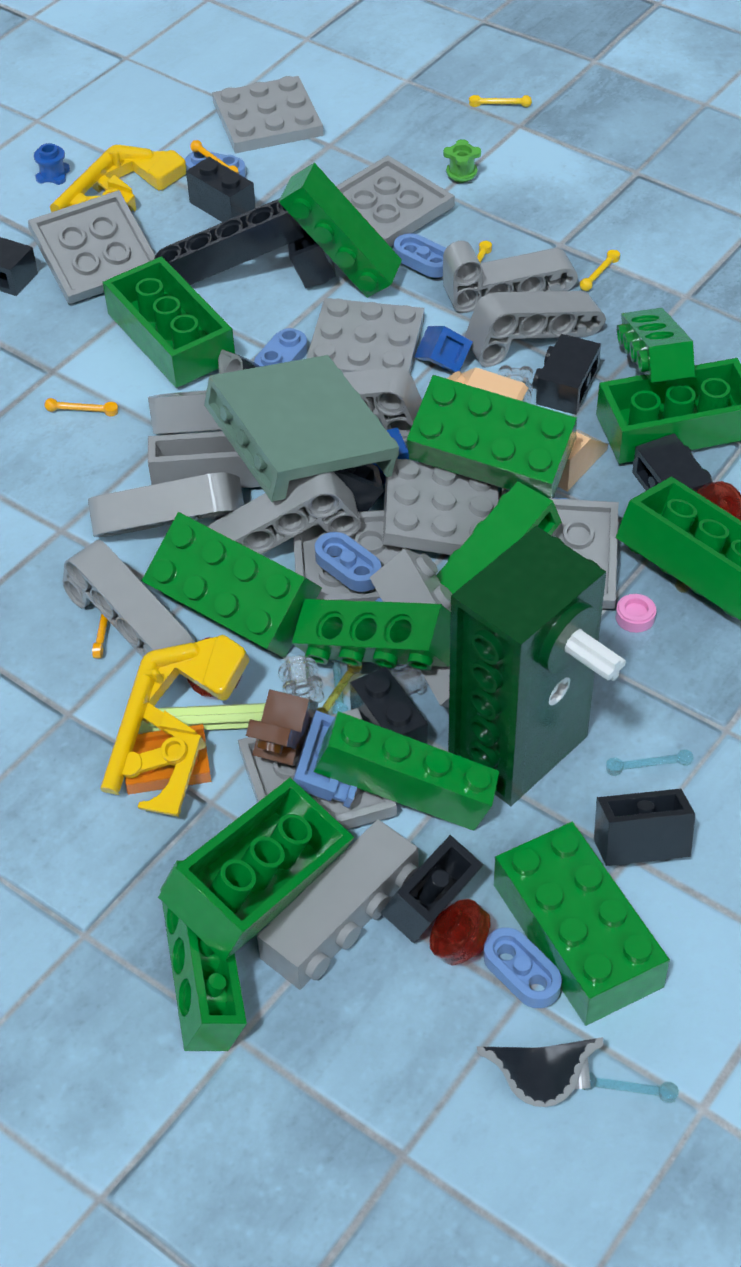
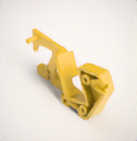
[50,144,186,212]
[100,635,249,817]

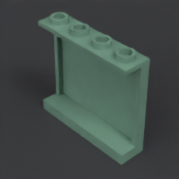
[204,355,399,502]

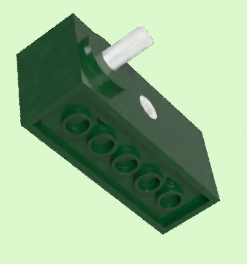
[448,526,626,806]

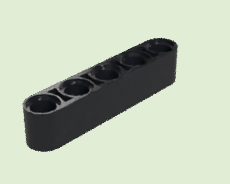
[154,198,309,285]

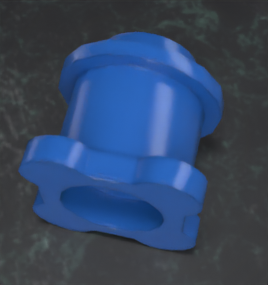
[34,143,70,185]

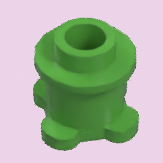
[443,139,481,183]

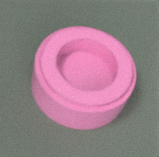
[615,594,656,633]

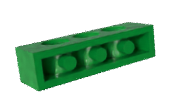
[617,308,695,383]
[292,599,451,671]
[160,860,247,1051]

